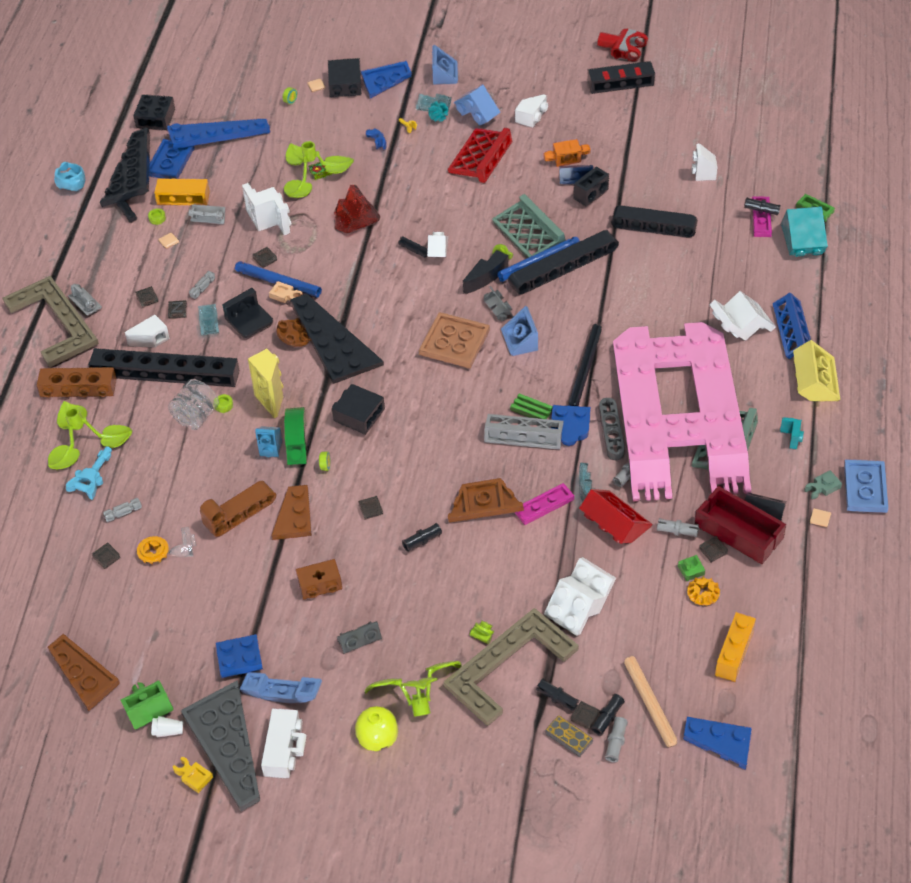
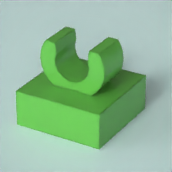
[678,555,705,581]

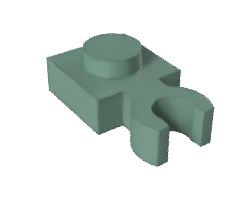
[805,470,842,499]

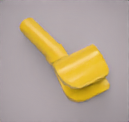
[399,118,417,133]

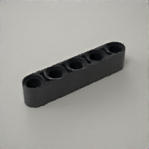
[611,205,698,238]

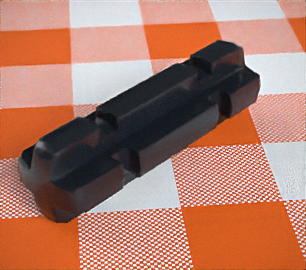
[116,200,137,223]
[398,236,428,258]

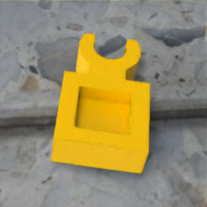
[172,757,213,793]

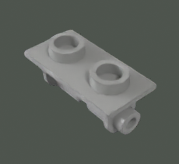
[189,204,226,224]
[68,284,102,316]

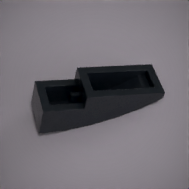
[463,250,509,294]

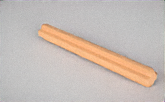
[624,656,677,747]

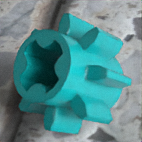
[428,101,448,122]

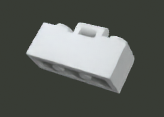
[261,709,307,778]

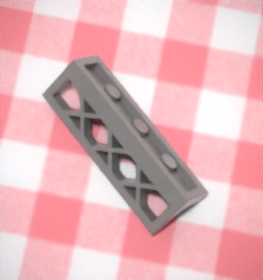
[484,414,563,449]

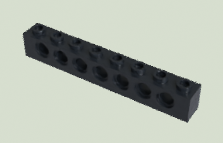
[88,348,240,387]

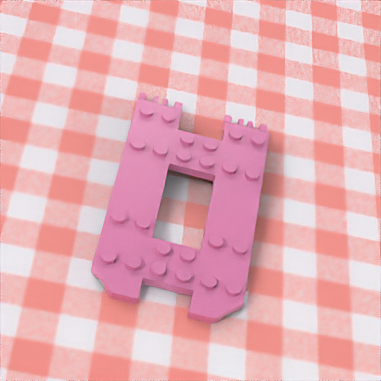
[613,322,751,502]

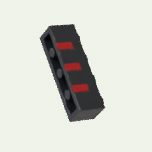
[587,61,655,94]

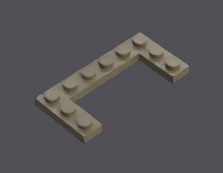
[2,276,99,367]
[443,608,579,726]

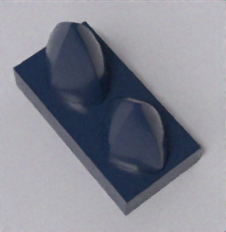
[559,165,594,184]

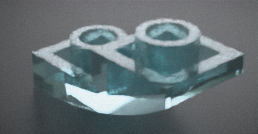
[416,93,452,111]
[198,304,219,335]
[579,462,595,503]

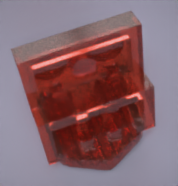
[334,185,381,234]

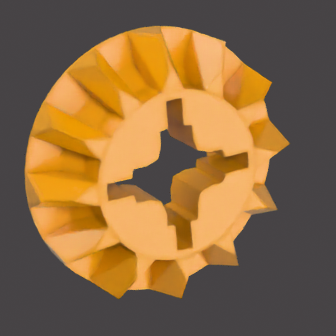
[137,536,169,564]
[687,576,720,606]

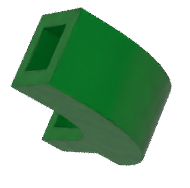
[284,407,307,465]

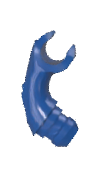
[366,128,387,149]

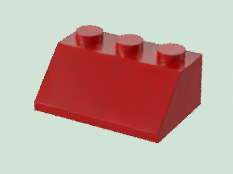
[579,489,653,544]

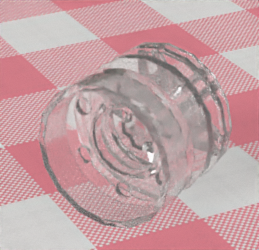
[168,379,219,430]

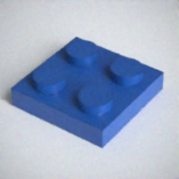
[216,634,263,678]

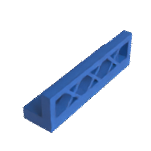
[772,293,811,359]

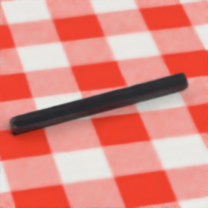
[568,324,602,406]

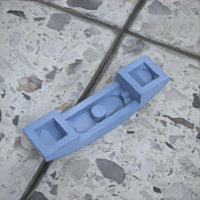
[240,672,322,703]

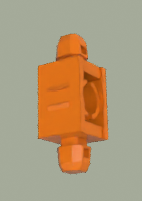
[543,139,590,167]

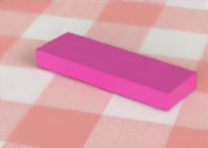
[752,196,772,237]
[514,483,574,525]

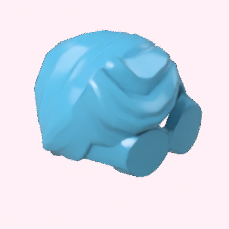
[54,162,86,191]

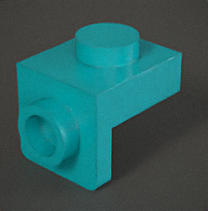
[780,417,804,449]

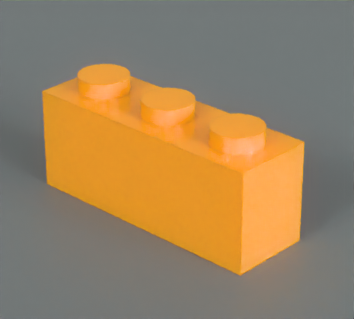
[154,179,210,206]
[715,612,756,682]

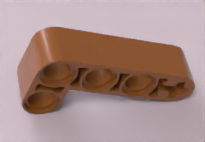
[200,481,276,537]

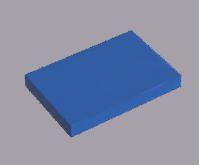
[149,139,195,179]

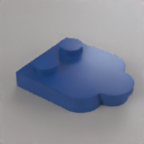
[551,405,591,446]

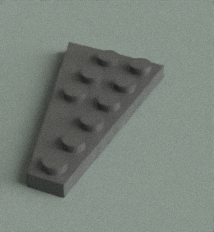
[181,681,261,811]

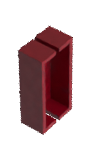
[694,486,787,564]

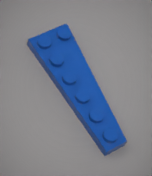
[167,118,270,149]

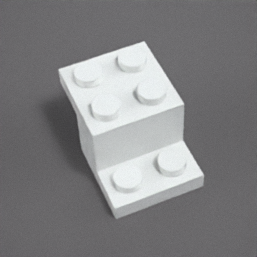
[242,183,291,235]
[710,291,776,341]
[544,557,616,636]

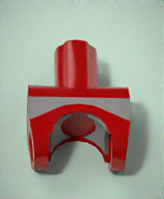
[597,29,648,62]

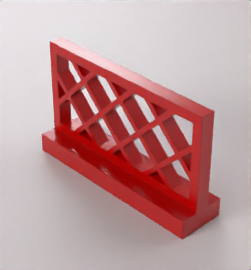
[447,128,513,183]

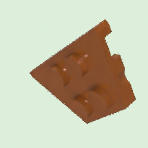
[448,478,524,523]

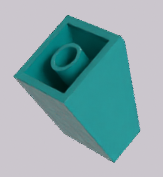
[781,207,828,257]

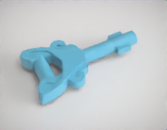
[66,446,112,500]

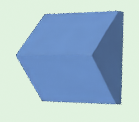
[432,44,458,85]
[501,306,538,356]

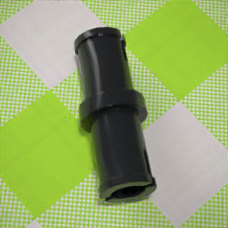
[744,197,781,216]
[402,523,442,552]
[536,679,580,712]
[591,694,625,736]

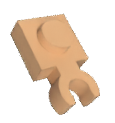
[269,282,303,303]

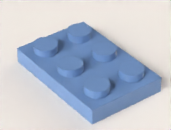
[844,459,888,513]

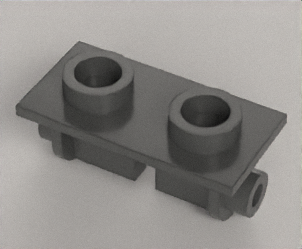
[483,286,514,321]
[337,621,382,654]

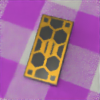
[545,715,593,757]

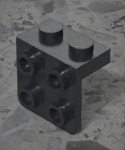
[222,288,273,338]

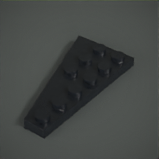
[100,127,150,207]
[290,294,384,384]

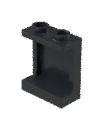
[328,58,362,97]

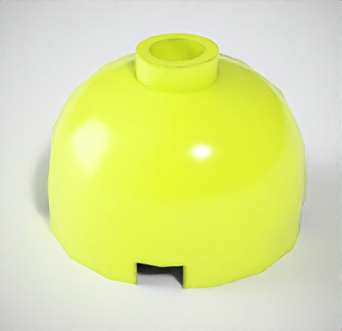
[355,706,398,751]

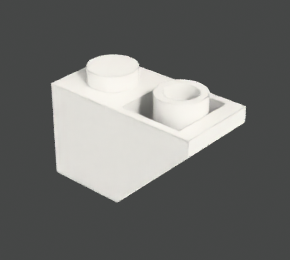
[515,94,548,127]
[691,144,717,181]
[428,232,448,257]
[125,315,170,348]

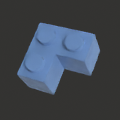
[454,85,501,126]

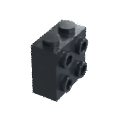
[133,94,175,130]
[331,384,385,435]

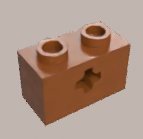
[296,559,342,600]

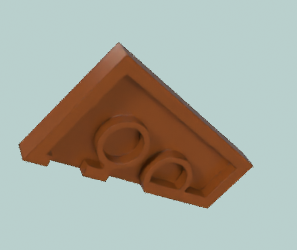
[271,485,312,540]

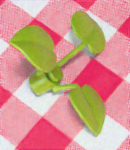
[284,141,354,198]
[48,401,132,469]
[365,661,462,717]

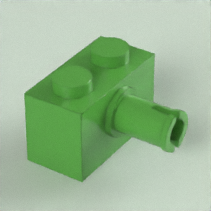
[120,680,174,730]

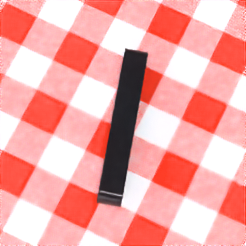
[508,230,619,295]

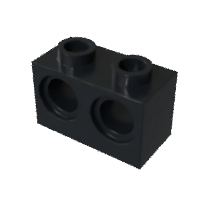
[573,166,609,206]

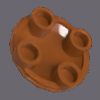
[276,318,310,347]

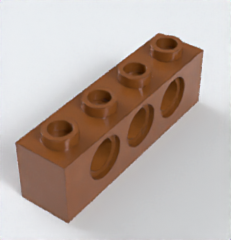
[37,367,117,397]

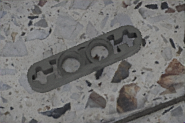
[599,397,625,460]

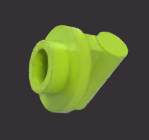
[492,244,513,260]
[470,620,494,645]

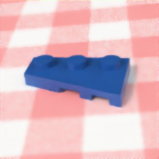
[361,61,411,99]
[683,717,752,770]

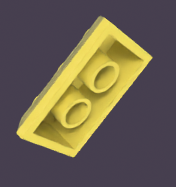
[793,340,840,401]
[248,349,284,418]

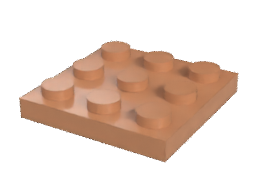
[419,312,490,369]

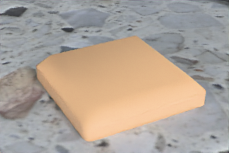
[308,79,325,92]
[158,233,179,249]
[810,508,831,527]

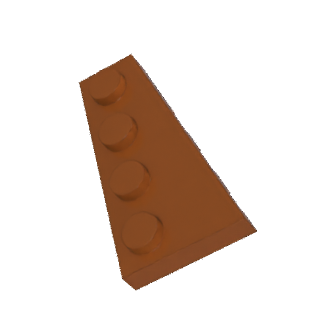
[48,634,120,711]

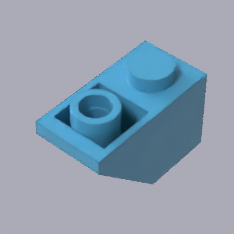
[255,426,282,457]

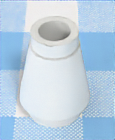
[152,716,183,738]

